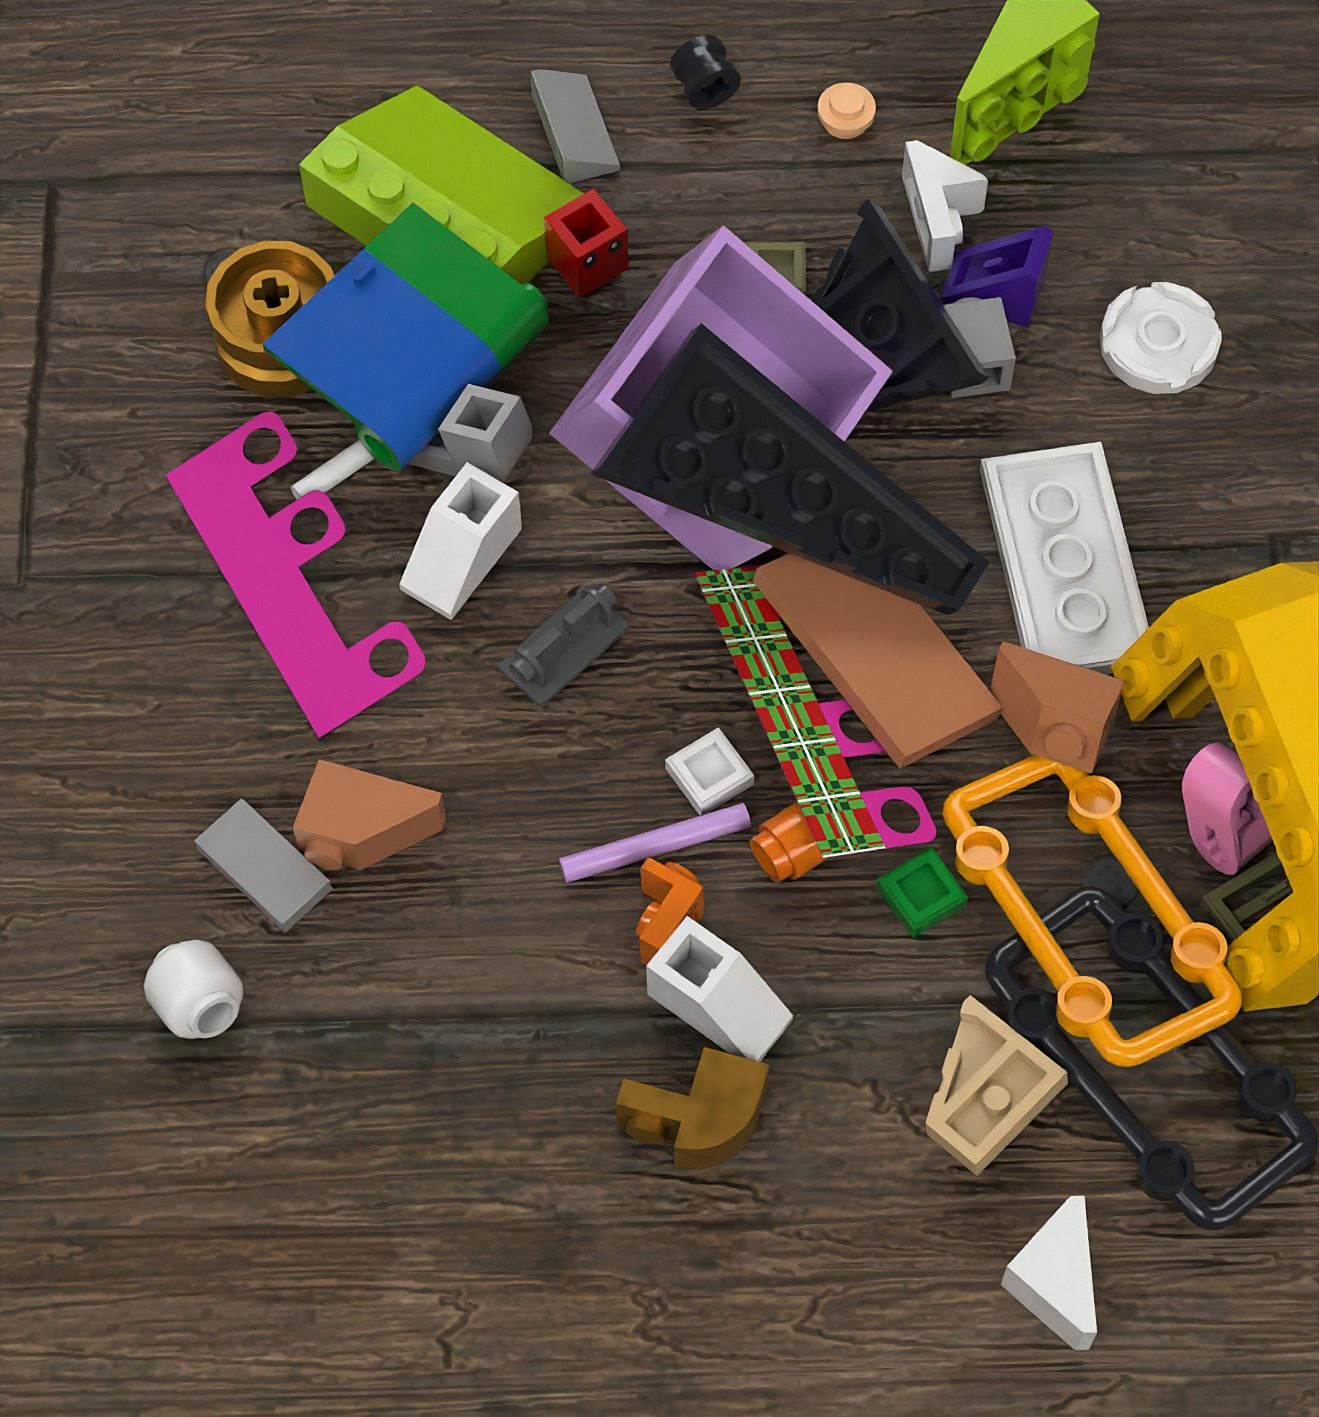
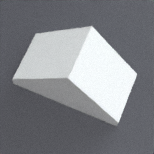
[1001,1196,1097,1350]

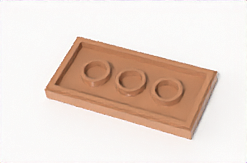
[752,553,1003,769]

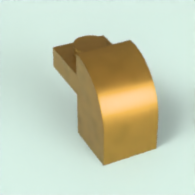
[616,1047,769,1170]

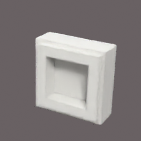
[665,727,754,816]

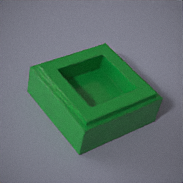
[876,847,968,938]

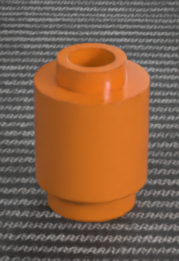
[749,801,829,883]

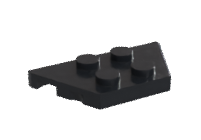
[811,198,989,411]

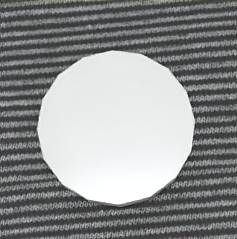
[1099,282,1222,394]

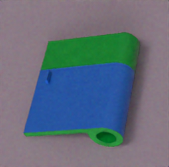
[263,202,550,472]

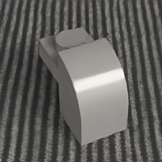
[408,384,533,483]

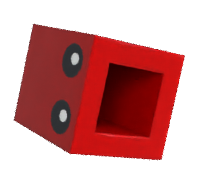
[544,188,629,298]

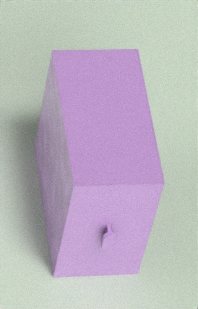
[549,225,893,570]

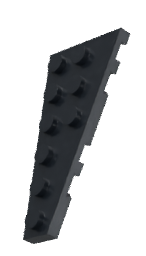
[590,323,990,615]

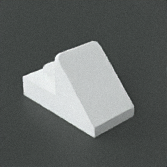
[902,140,988,272]

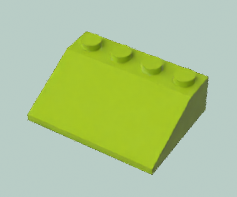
[299,85,584,284]

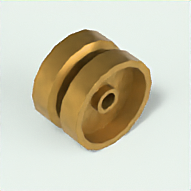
[205,241,334,398]

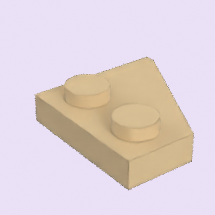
[925,995,1068,1176]

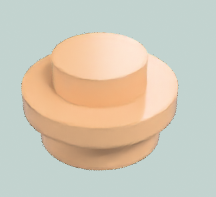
[818,83,876,139]

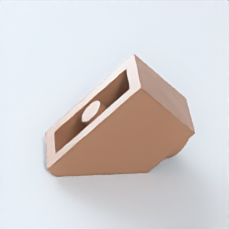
[990,641,1125,774]
[293,759,446,870]

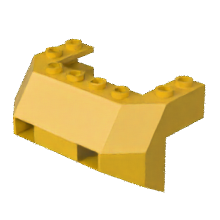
[1110,561,1319,1012]

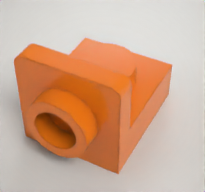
[636,858,704,966]

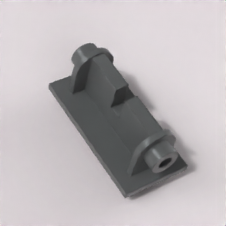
[497,584,631,708]

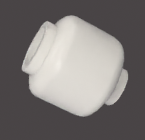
[143,940,243,1039]

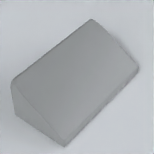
[530,69,620,184]

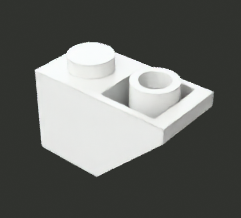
[399,462,522,620]
[646,916,793,1062]

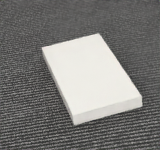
[979,442,1149,674]

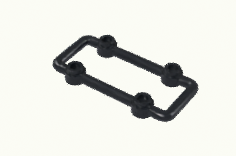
[984,886,1319,1231]

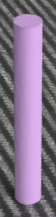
[558,803,751,883]

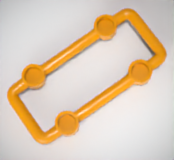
[942,755,1242,1067]

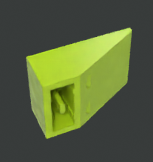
[950,0,1100,165]

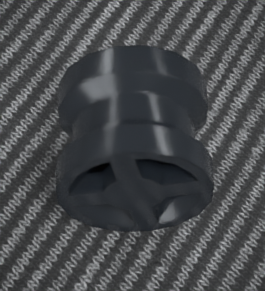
[670,35,741,109]

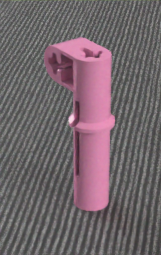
[1182,742,1273,875]

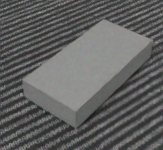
[194,798,332,933]

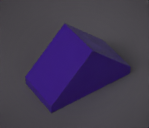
[940,226,1053,328]

